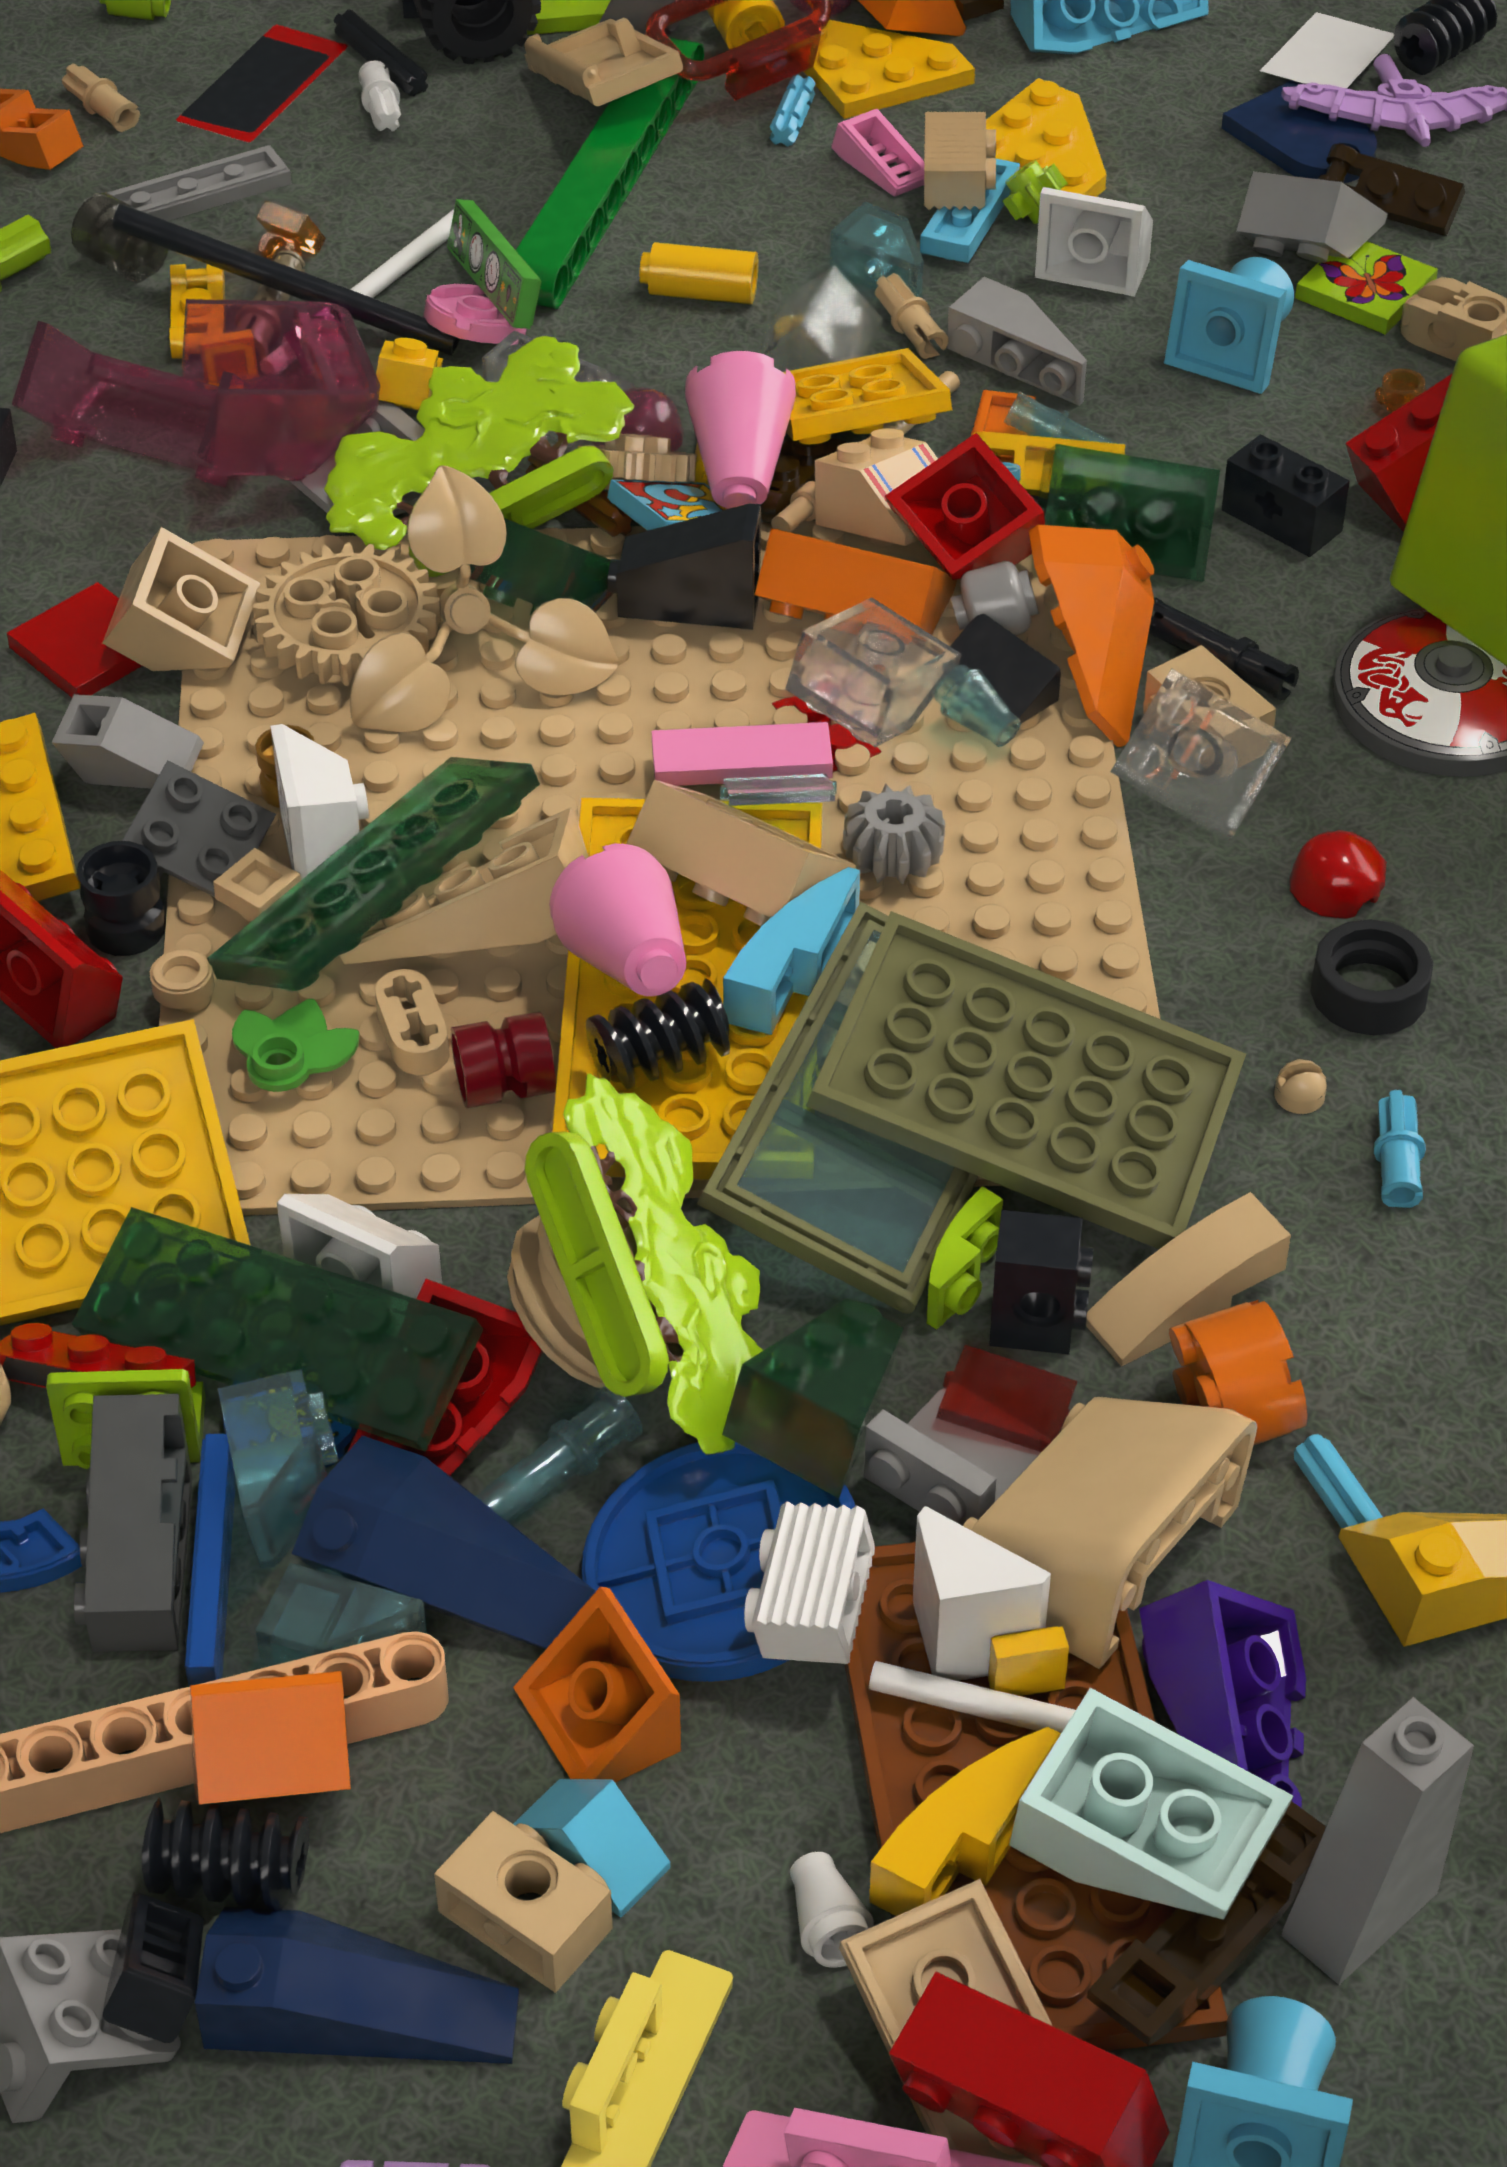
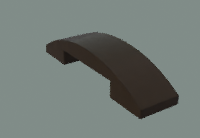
[1087,1801,1327,2046]

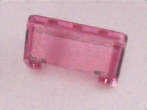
[181,299,380,481]
[12,321,286,487]

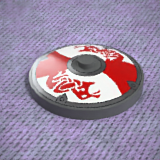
[1333,608,1507,777]

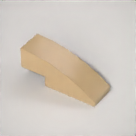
[1086,1192,1291,1367]

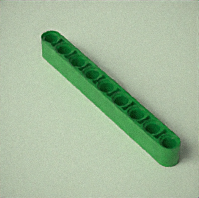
[516,34,704,309]

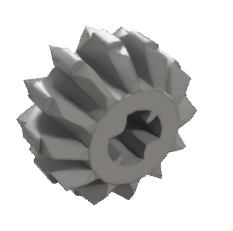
[843,784,945,885]

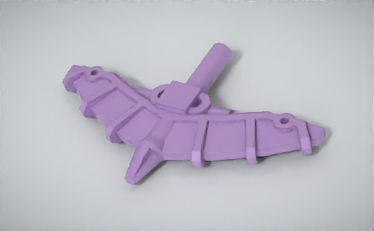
[1281,54,1507,147]

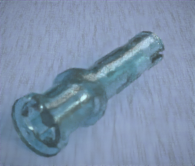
[476,1386,643,1523]

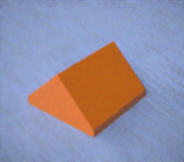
[513,1586,681,1782]
[190,1671,351,1805]

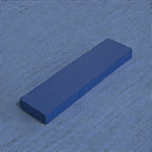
[185,1434,236,1686]

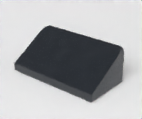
[937,614,1061,726]

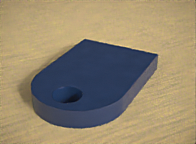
[1221,80,1377,183]

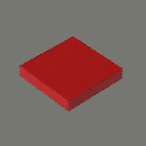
[7,582,142,698]

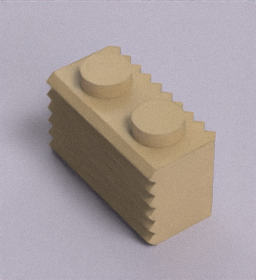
[924,112,996,210]

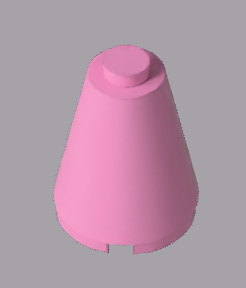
[685,351,796,509]
[549,843,686,996]

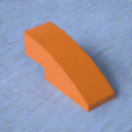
[0,89,83,170]

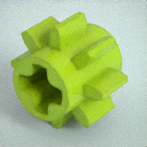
[1002,159,1068,224]

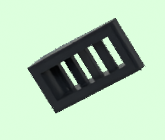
[103,1892,204,2043]

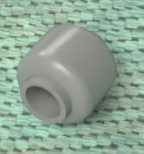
[951,561,1039,635]

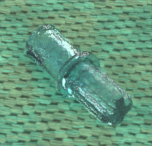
[1004,392,1112,443]

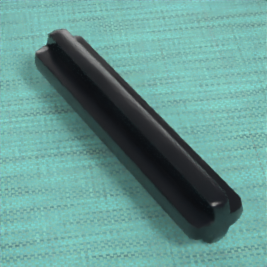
[334,10,428,96]

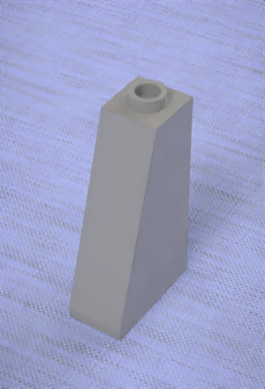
[1282,1697,1474,1985]

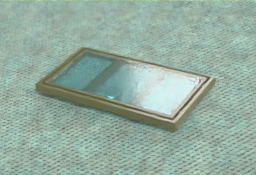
[697,901,979,1314]

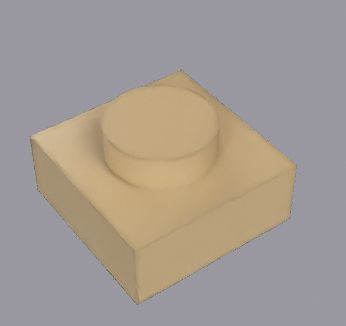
[213,848,302,925]

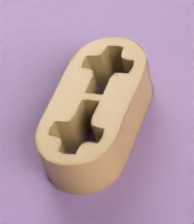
[375,969,450,1075]

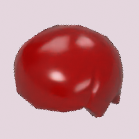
[1290,830,1387,919]

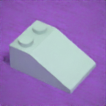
[1009,1688,1293,1920]

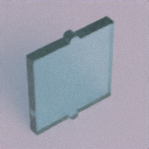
[720,774,837,806]

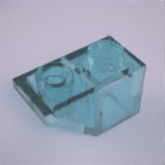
[256,1563,427,1668]

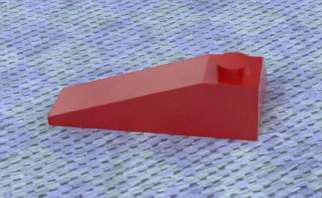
[348,1278,543,1476]

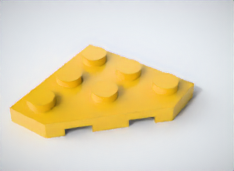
[780,18,975,119]
[986,78,1107,197]

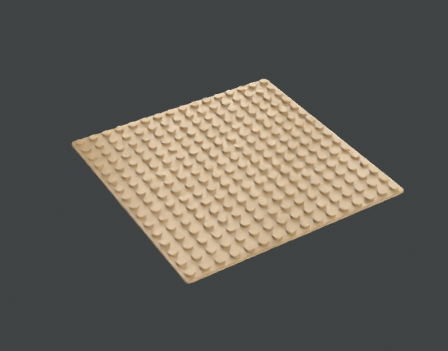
[159,511,1160,1216]

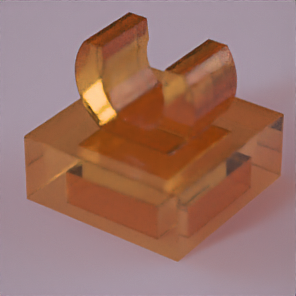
[256,200,326,259]

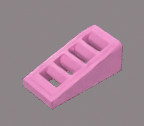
[832,109,924,197]

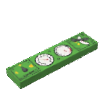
[447,199,541,329]

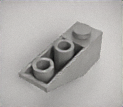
[947,277,1087,406]

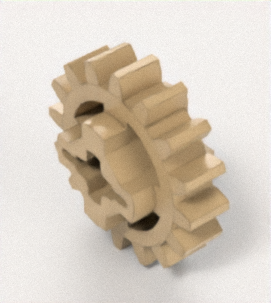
[578,434,697,490]

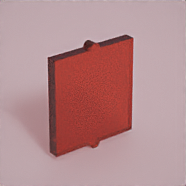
[936,1344,1078,1452]

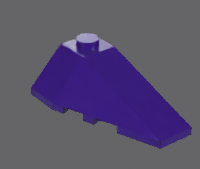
[1139,1580,1306,1808]

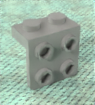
[864,1387,1048,1526]
[0,1929,181,2123]

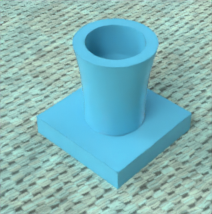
[1164,257,1294,394]
[1173,1996,1353,2167]

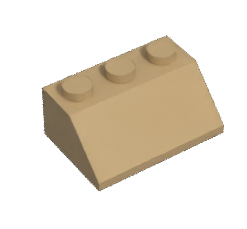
[626,780,856,926]

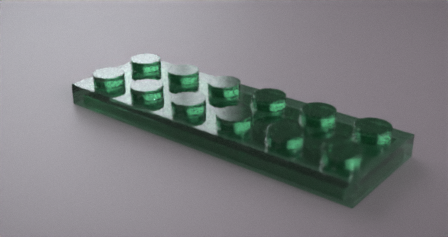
[207,757,540,991]
[71,1207,484,1452]

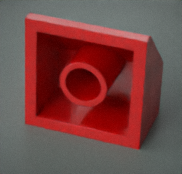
[885,433,1045,580]

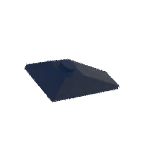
[291,1435,596,1650]
[195,1907,520,2064]

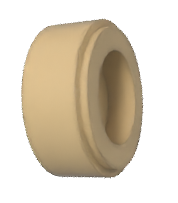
[150,949,215,1009]

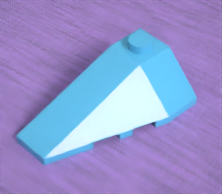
[1011,0,1208,54]

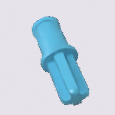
[1373,1090,1426,1208]

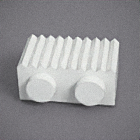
[744,1502,875,1664]

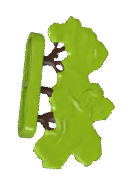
[324,336,635,577]
[525,1074,789,1455]

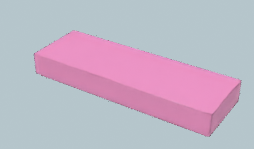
[651,722,833,786]

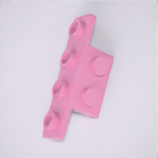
[723,2108,1038,2167]

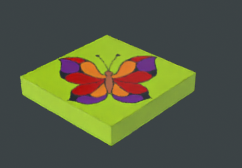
[1295,241,1438,335]

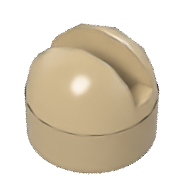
[1274,1059,1327,1114]

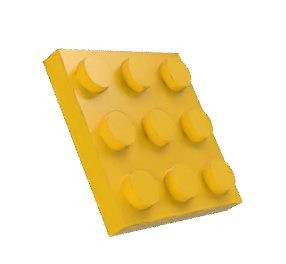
[783,348,952,445]

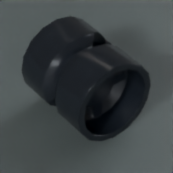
[77,841,166,956]

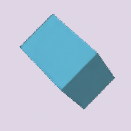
[513,1779,671,1918]

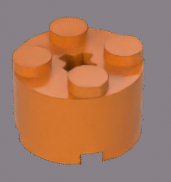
[1169,1300,1307,1445]

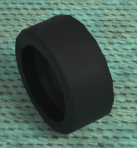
[1310,919,1434,1036]

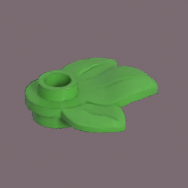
[232,999,360,1092]

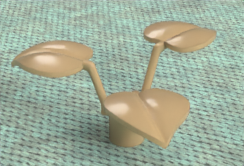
[350,465,619,732]

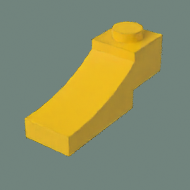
[372,338,443,410]

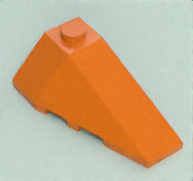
[1028,525,1154,747]

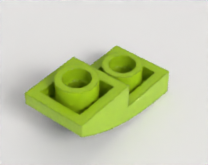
[927,1186,1003,1330]

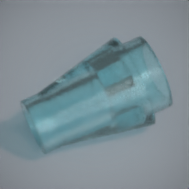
[935,665,1021,747]

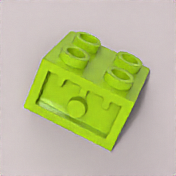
[46,1369,206,1469]

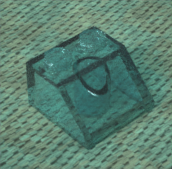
[218,1369,339,1571]

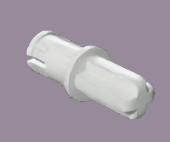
[358,60,401,132]

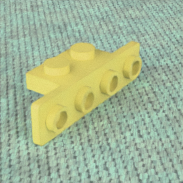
[561,1950,733,2167]

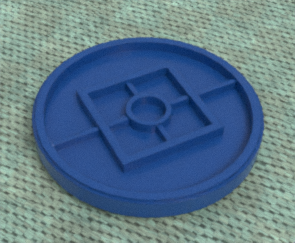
[582,1436,856,1682]

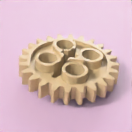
[253,543,441,685]

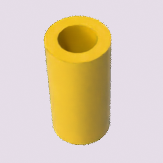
[639,242,759,305]

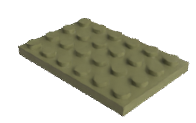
[806,911,1246,1249]

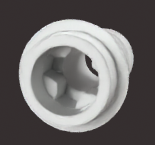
[790,1852,874,1968]

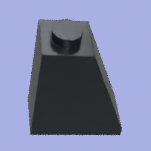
[608,503,761,630]

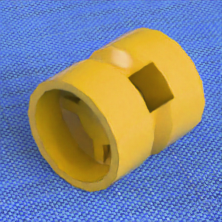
[705,0,785,59]

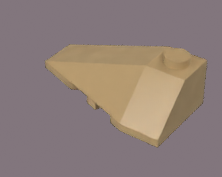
[338,808,588,965]

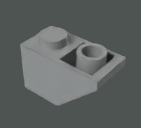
[52,694,204,789]

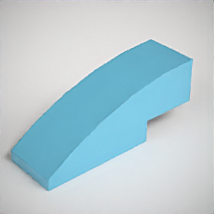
[723,867,860,1035]

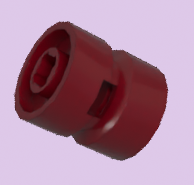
[451,1011,556,1108]

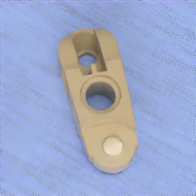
[1400,277,1507,361]

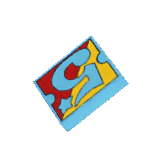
[607,480,727,531]

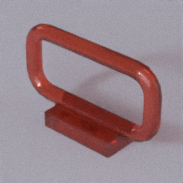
[645,0,831,101]

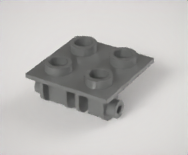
[122,760,276,897]

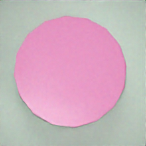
[424,284,526,344]

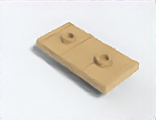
[524,18,683,106]

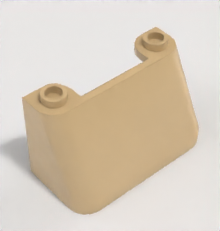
[963,1397,1257,1669]

